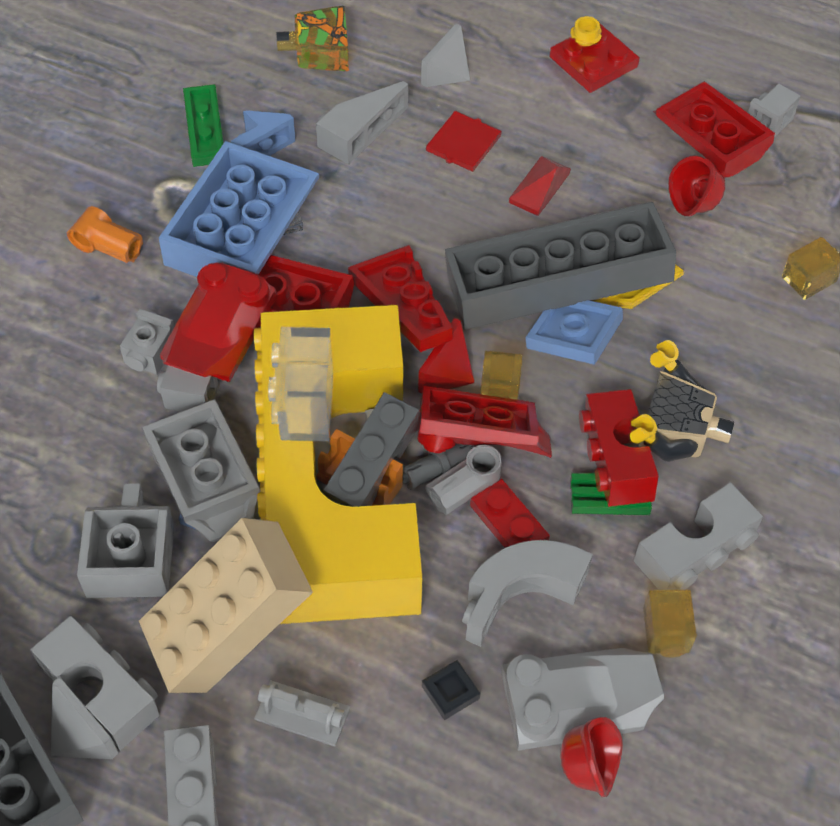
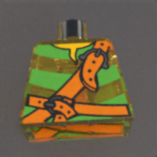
[276,6,349,71]

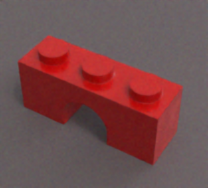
[579,389,659,507]

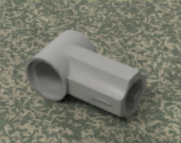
[426,445,501,515]

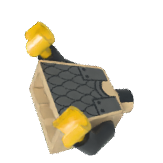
[630,340,734,462]

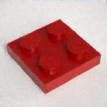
[550,24,640,93]

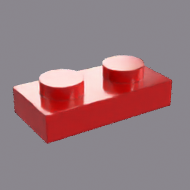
[470,479,550,548]

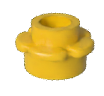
[570,16,601,46]

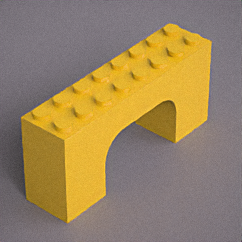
[254,305,422,624]

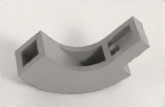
[462,540,593,647]

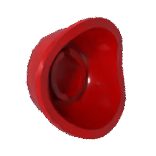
[669,156,725,217]
[560,717,623,797]

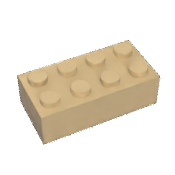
[139,518,313,693]

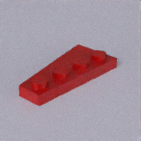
[348,245,453,352]

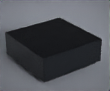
[422,660,481,720]

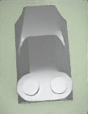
[142,399,260,542]
[501,648,664,751]

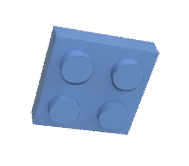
[525,300,623,365]

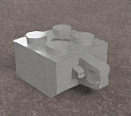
[77,484,174,598]

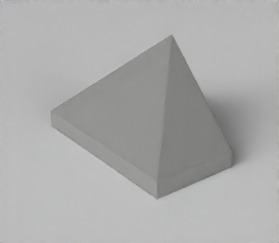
[421,24,470,87]
[51,677,119,759]

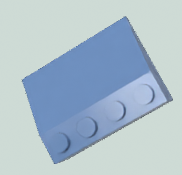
[159,141,319,277]

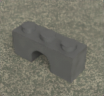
[324,392,419,507]

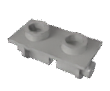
[254,680,350,747]

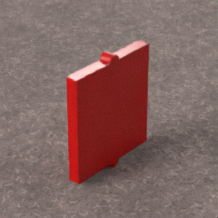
[426,111,502,172]

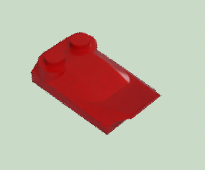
[653,81,775,178]
[258,255,354,312]
[160,263,276,382]
[417,386,552,458]

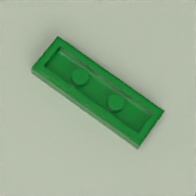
[183,84,223,167]

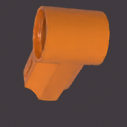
[67,206,143,263]

